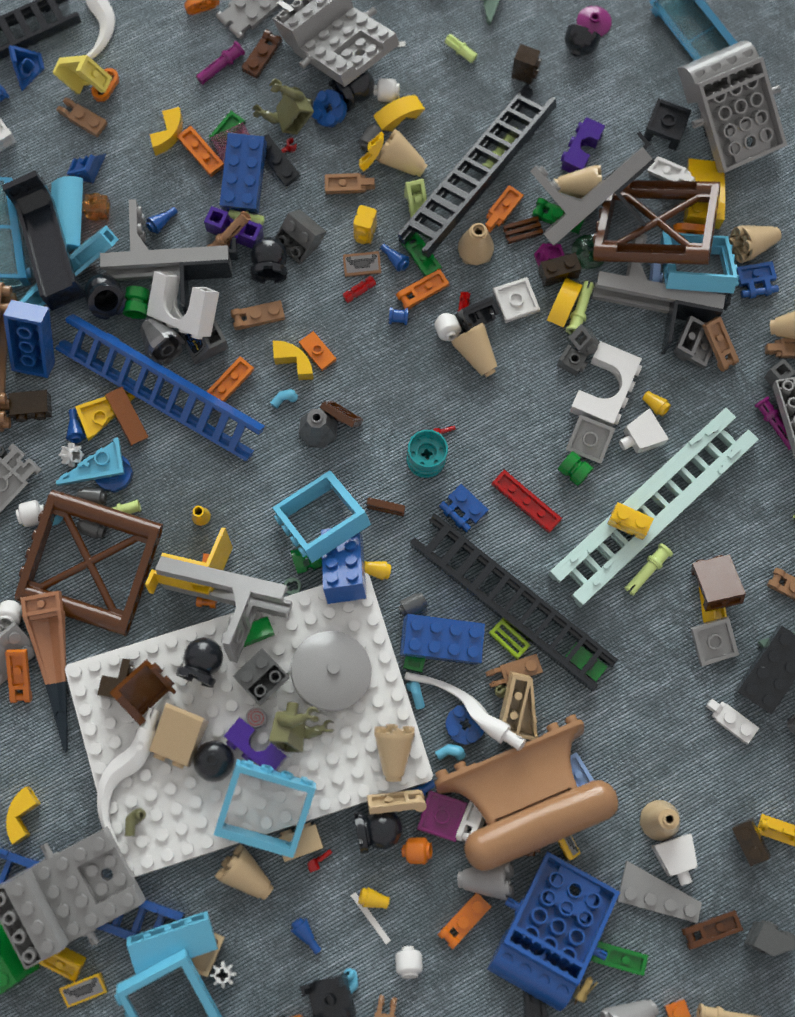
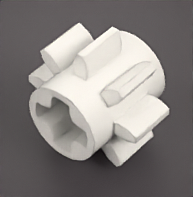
[59,443,84,467]
[210,961,237,989]

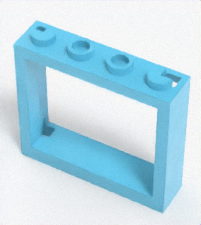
[660,232,739,293]
[272,470,371,563]
[214,759,316,858]
[115,948,222,1017]

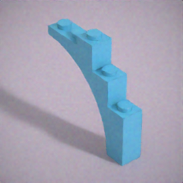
[20,225,119,306]

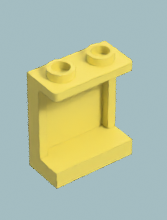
[53,55,112,94]

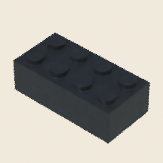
[735,625,795,714]

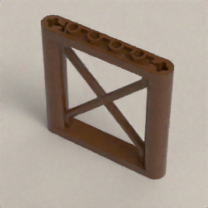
[593,180,720,265]
[15,489,164,636]

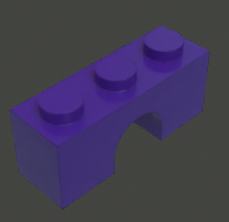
[560,117,605,173]
[204,206,264,248]
[224,717,288,771]

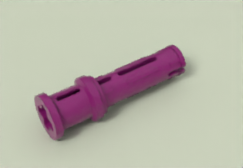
[196,41,245,85]
[754,396,791,450]

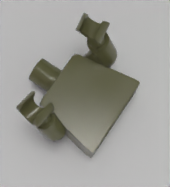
[252,78,314,135]
[269,702,334,753]

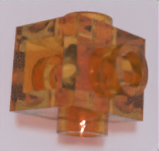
[82,193,111,221]

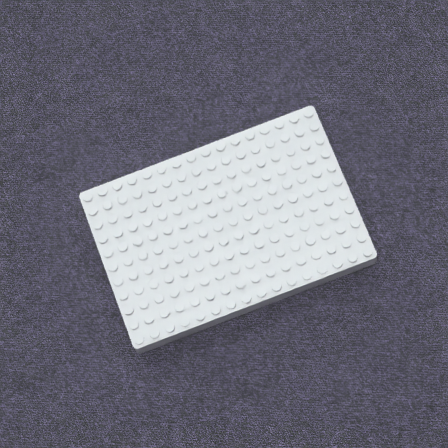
[65,573,433,878]

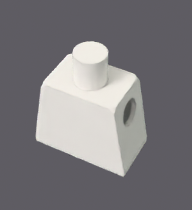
[619,409,668,453]
[651,834,697,886]

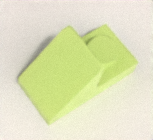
[404,179,427,217]

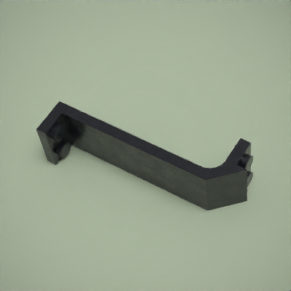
[2,170,86,311]

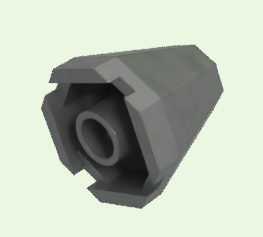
[140,319,185,365]
[298,409,338,449]

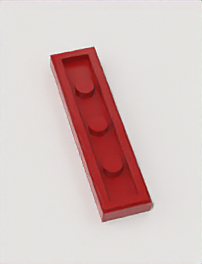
[491,470,562,534]

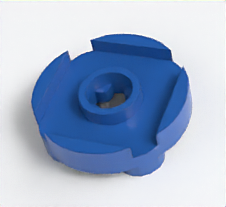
[312,90,347,127]
[95,456,133,493]
[445,705,484,745]

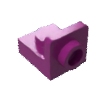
[534,243,565,266]

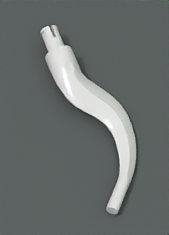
[86,0,115,59]
[405,672,526,751]
[97,707,161,847]

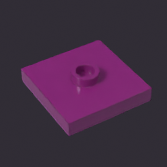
[417,791,467,842]

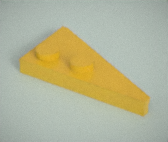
[75,391,136,441]

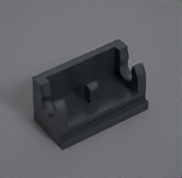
[455,296,499,333]

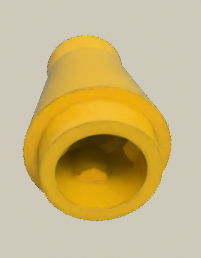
[642,391,671,417]
[192,506,211,526]
[364,561,391,580]
[358,887,390,909]

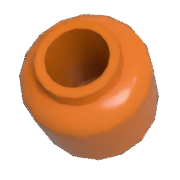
[402,837,433,864]

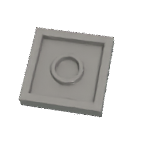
[566,415,616,464]
[690,617,739,666]

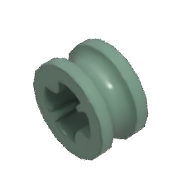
[284,577,302,595]

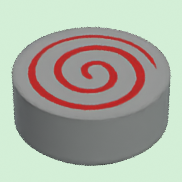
[246,707,267,728]

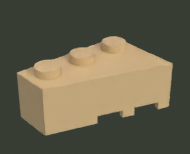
[499,671,538,740]

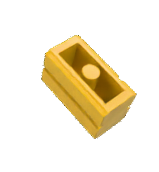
[353,205,377,244]
[607,502,654,540]

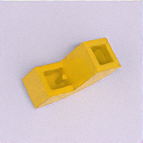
[373,95,425,132]
[149,107,183,156]
[547,278,583,328]
[273,341,314,380]
[6,786,41,844]

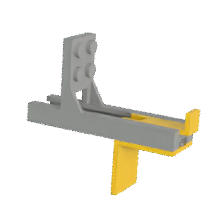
[145,527,293,663]

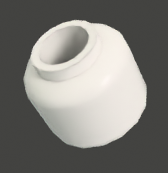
[374,78,400,103]
[434,313,461,341]
[16,500,44,527]
[0,600,23,629]
[395,946,423,979]

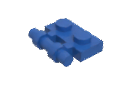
[737,261,779,299]
[439,484,489,533]

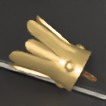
[572,977,599,1004]

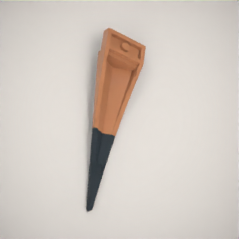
[20,591,68,752]

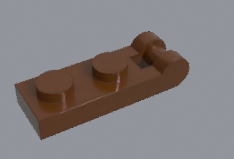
[241,29,283,79]
[681,910,743,950]

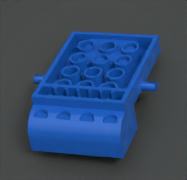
[487,851,620,1011]

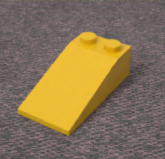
[684,158,726,229]

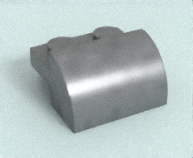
[674,316,713,368]

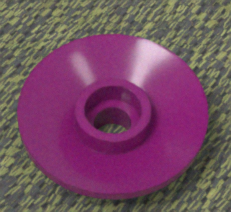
[577,6,612,37]

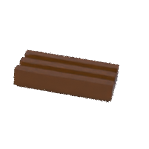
[503,216,543,244]
[366,497,405,517]

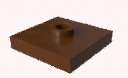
[320,401,364,428]

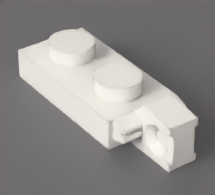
[647,156,696,181]
[706,699,759,744]

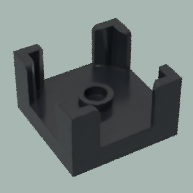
[644,98,692,151]
[300,973,357,1017]

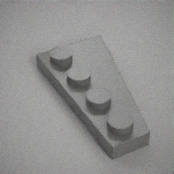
[617,861,702,923]

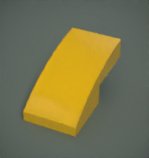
[359,131,384,171]

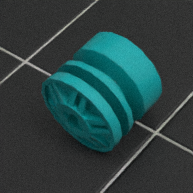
[406,430,448,478]

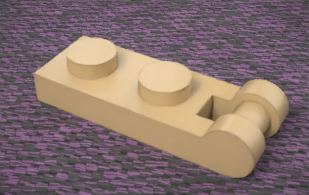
[367,790,427,814]

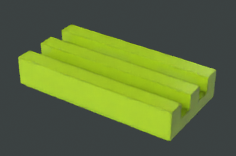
[488,619,531,660]

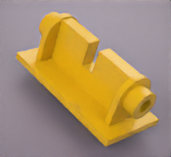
[758,814,795,847]

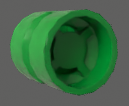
[123,286,150,319]
[557,451,594,487]
[290,548,322,574]

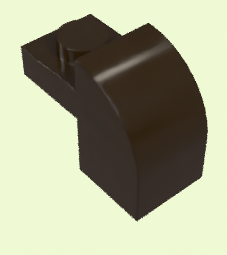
[97,658,135,700]

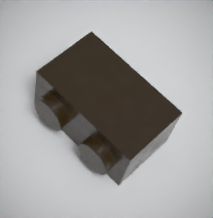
[511,44,542,85]
[538,252,582,287]
[9,390,52,422]
[732,817,771,867]

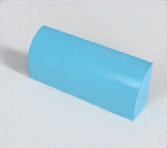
[51,176,83,252]
[127,911,218,974]

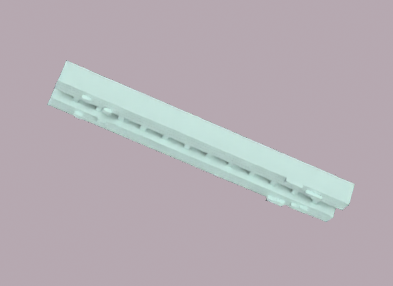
[548,408,759,608]

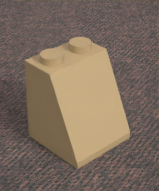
[149,703,209,769]

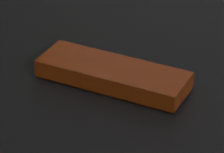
[105,387,148,446]

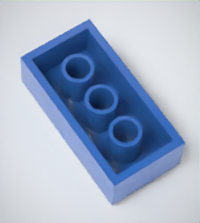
[220,133,267,214]
[3,300,55,378]
[321,528,367,604]
[400,614,485,665]

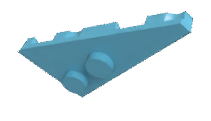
[56,437,125,486]

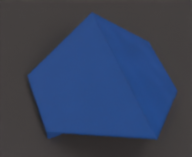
[8,45,45,91]
[67,153,107,184]

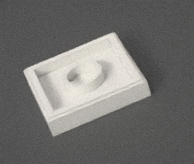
[492,277,540,323]

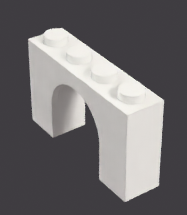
[146,271,219,339]
[569,341,642,427]

